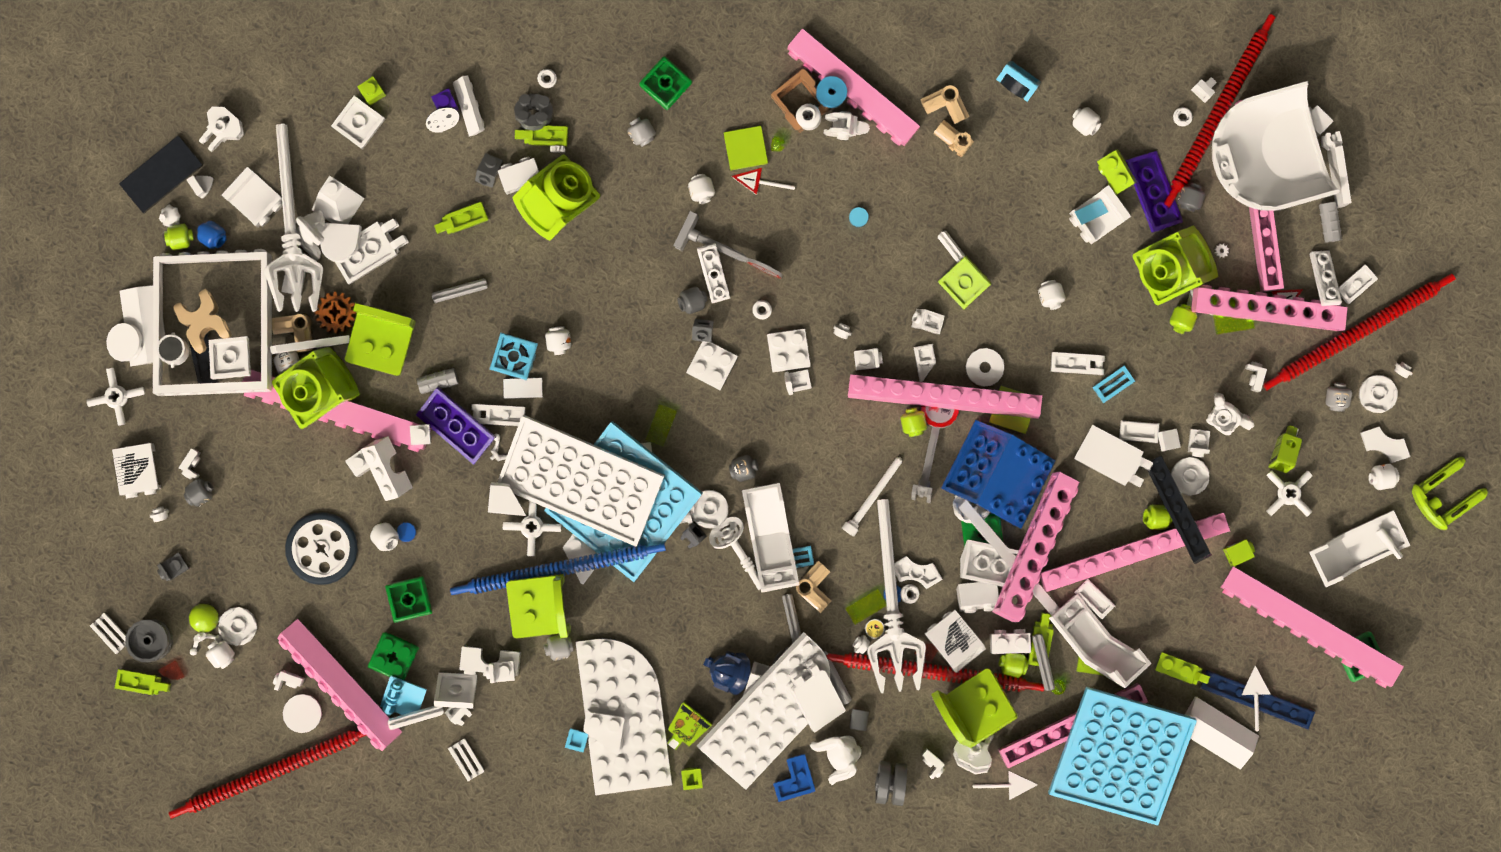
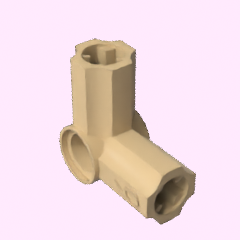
[920,85,969,124]
[933,120,974,157]
[272,314,314,352]
[796,561,831,613]

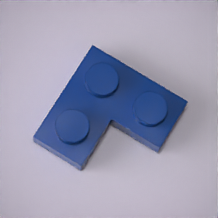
[773,754,815,802]

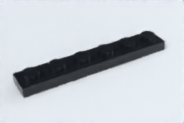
[1147,456,1212,564]

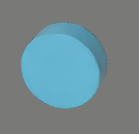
[849,207,868,227]

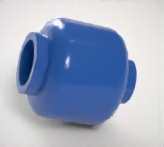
[197,221,226,249]

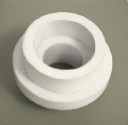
[538,69,557,88]
[1173,107,1193,126]
[753,300,772,319]
[833,323,852,339]
[1394,362,1413,378]
[150,506,169,522]
[900,584,919,604]
[853,635,870,654]

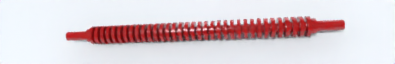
[1164,14,1276,208]
[1263,273,1456,391]
[826,652,1044,692]
[169,730,366,819]

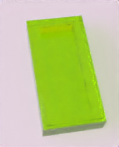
[645,404,677,447]
[845,589,887,625]

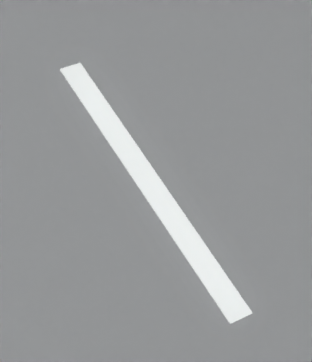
[958,500,1060,616]

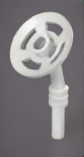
[709,517,761,590]

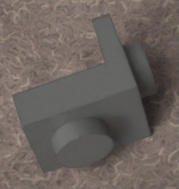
[475,153,503,187]
[692,319,714,342]

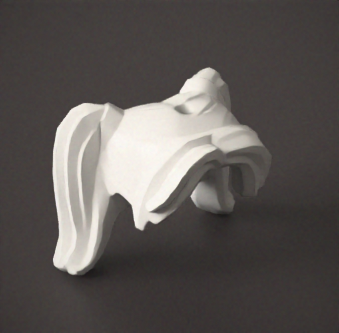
[296,210,325,261]
[1206,393,1255,435]
[810,736,861,785]

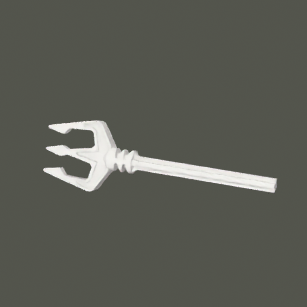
[264,124,323,312]
[867,499,926,693]

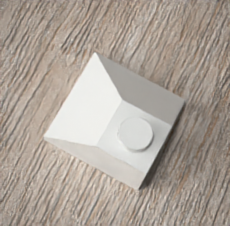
[312,176,364,224]

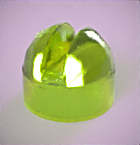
[771,136,785,152]
[1051,679,1066,695]

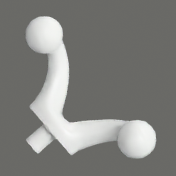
[490,434,507,461]
[190,632,222,655]

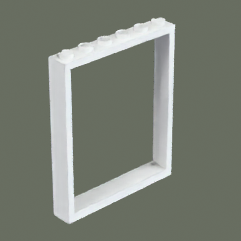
[153,249,272,396]

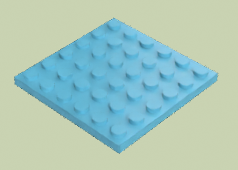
[544,421,703,582]
[1048,687,1197,825]

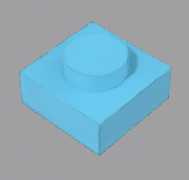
[565,728,588,752]

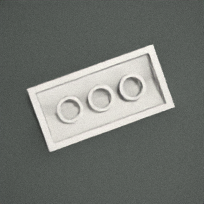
[120,286,165,366]
[960,540,1032,587]
[1185,697,1259,769]

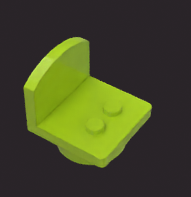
[512,155,600,241]
[1133,225,1218,305]
[345,303,416,376]
[272,347,360,429]
[506,574,571,638]
[931,669,1018,748]

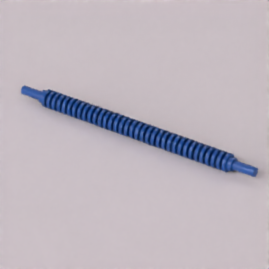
[450,543,666,595]

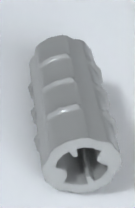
[1319,202,1342,243]
[417,368,459,394]

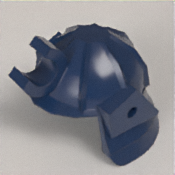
[703,651,750,695]

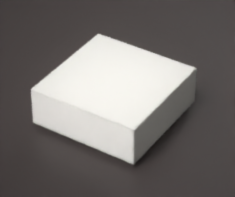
[1158,429,1181,451]

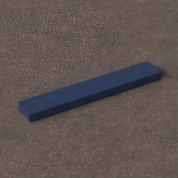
[1200,670,1315,730]

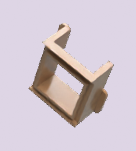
[771,69,830,133]

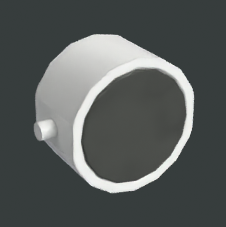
[156,333,189,368]

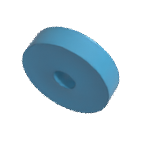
[816,76,847,108]

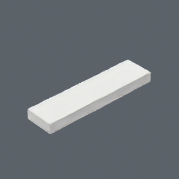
[270,335,350,354]

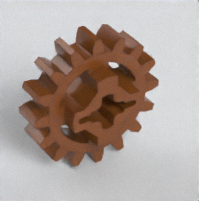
[314,292,357,334]

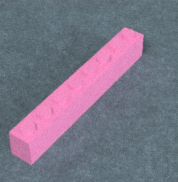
[787,29,920,146]
[277,619,402,751]

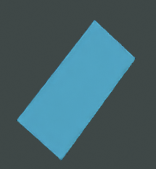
[1075,199,1108,225]

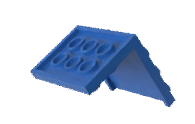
[941,420,1056,529]

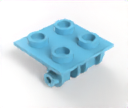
[380,676,427,716]

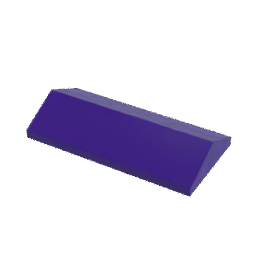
[1125,151,1183,233]
[416,387,496,465]

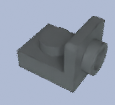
[157,552,190,581]

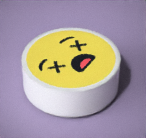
[865,619,885,639]

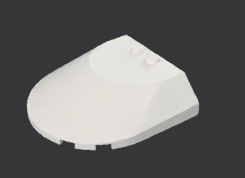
[1212,81,1341,211]

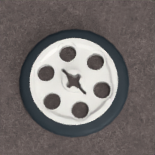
[285,512,358,585]

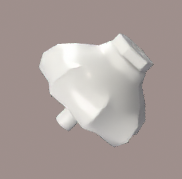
[159,205,181,227]

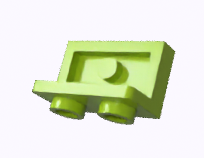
[1097,149,1137,194]

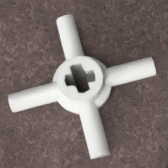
[87,368,145,426]
[1266,470,1313,516]
[503,500,561,556]

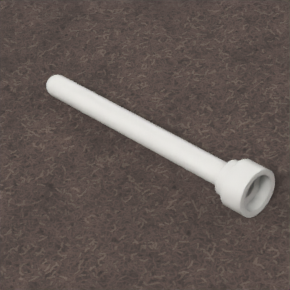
[842,457,902,537]

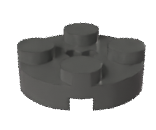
[514,94,553,130]

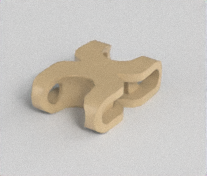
[173,288,232,354]

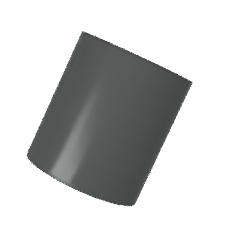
[849,709,869,731]

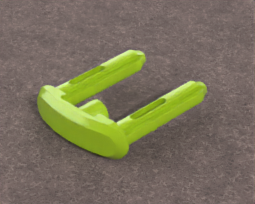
[1412,457,1488,530]

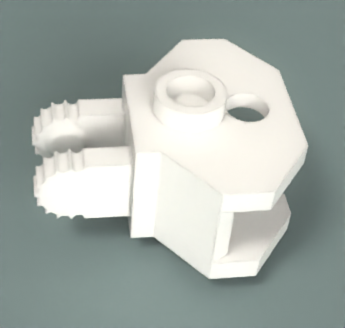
[199,107,244,152]
[824,111,870,140]
[953,734,994,774]

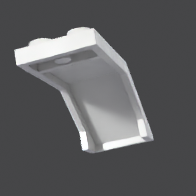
[742,483,799,592]
[1309,510,1410,587]
[1049,594,1151,688]

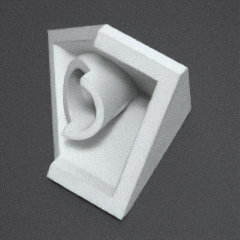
[488,482,526,516]

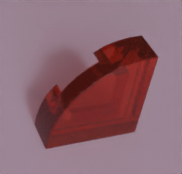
[914,643,938,662]
[158,661,185,680]

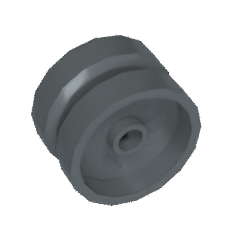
[125,619,173,662]
[875,761,907,806]

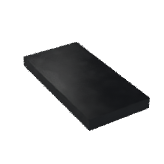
[119,136,203,214]

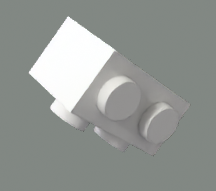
[498,157,539,195]
[956,582,999,613]
[990,629,1031,654]

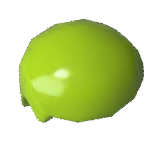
[188,604,219,633]

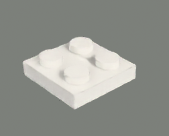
[331,96,385,150]
[767,329,810,372]
[209,336,251,379]
[686,341,738,390]
[434,673,477,708]

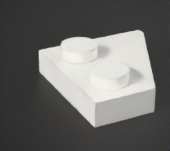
[563,534,598,584]
[583,711,625,755]

